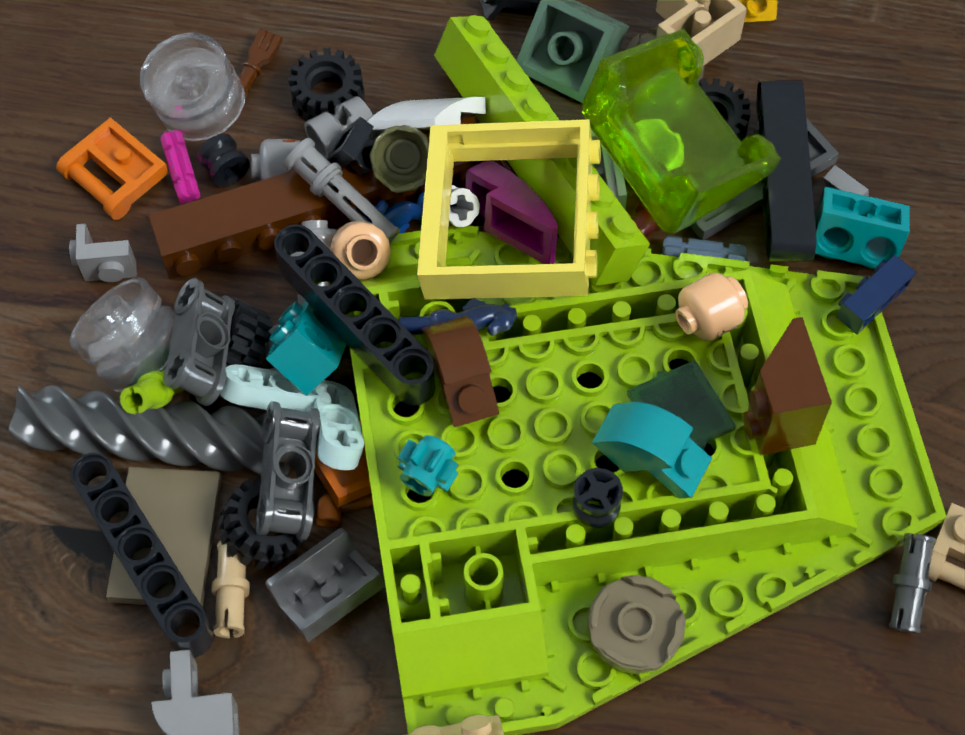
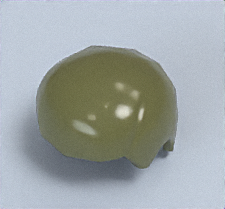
[370,125,429,193]

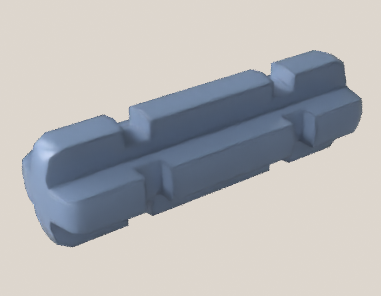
[662,236,747,261]

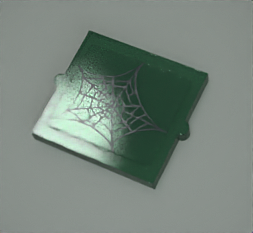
[627,360,736,450]

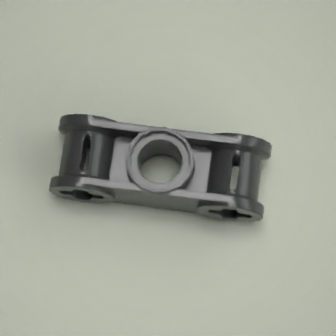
[163,278,235,406]
[255,401,320,540]

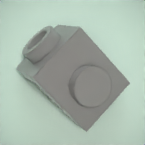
[69,224,137,282]

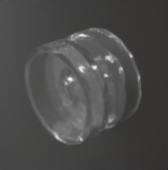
[140,32,245,141]
[69,277,175,392]

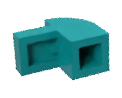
[592,402,712,498]

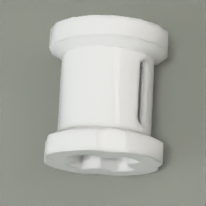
[449,185,480,227]

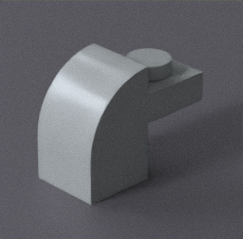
[152,650,240,735]

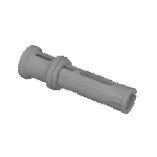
[283,138,400,243]

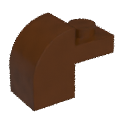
[422,316,499,427]

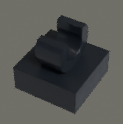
[327,117,375,175]

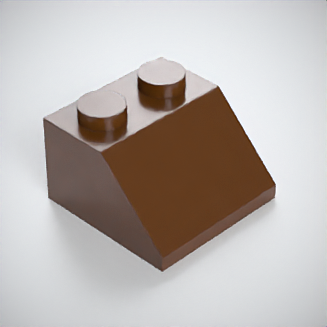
[743,317,832,456]

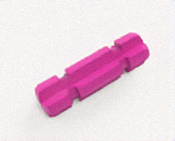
[160,130,201,204]

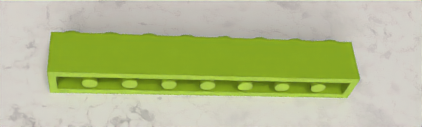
[434,15,650,286]

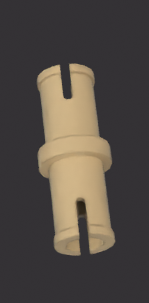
[212,541,250,638]

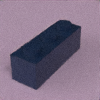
[836,255,916,334]

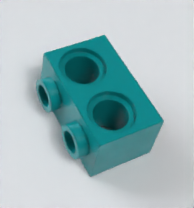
[815,187,910,269]
[266,301,346,396]

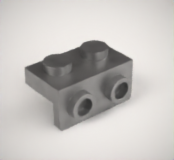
[265,528,386,643]

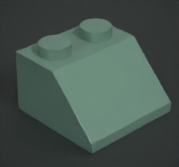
[516,0,629,103]

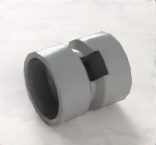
[304,96,381,159]

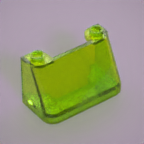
[583,29,781,234]

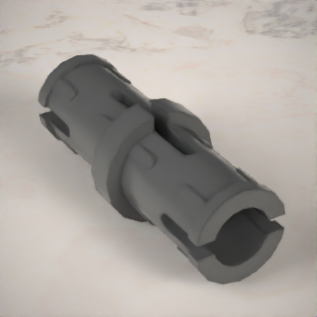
[889,533,936,634]

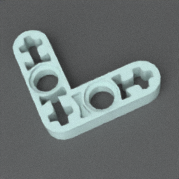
[220,364,364,470]

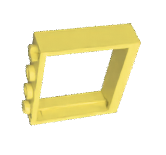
[417,119,601,300]

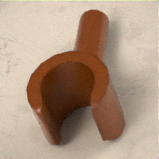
[316,494,374,528]

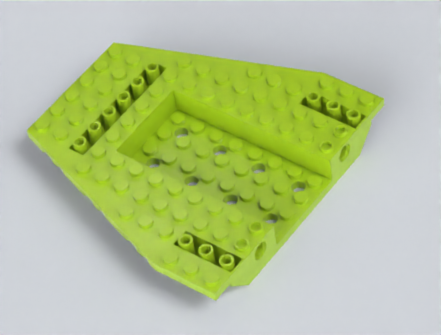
[346,225,947,735]

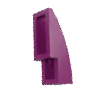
[465,160,558,264]

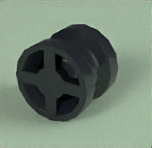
[197,133,250,187]
[572,468,623,528]

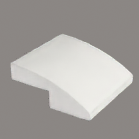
[367,97,486,131]

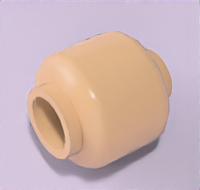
[330,220,391,280]
[675,273,748,341]

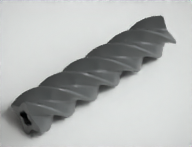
[9,385,290,475]

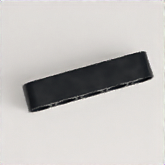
[756,80,816,261]
[274,225,436,406]
[70,453,214,658]

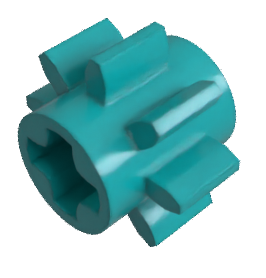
[397,435,458,496]

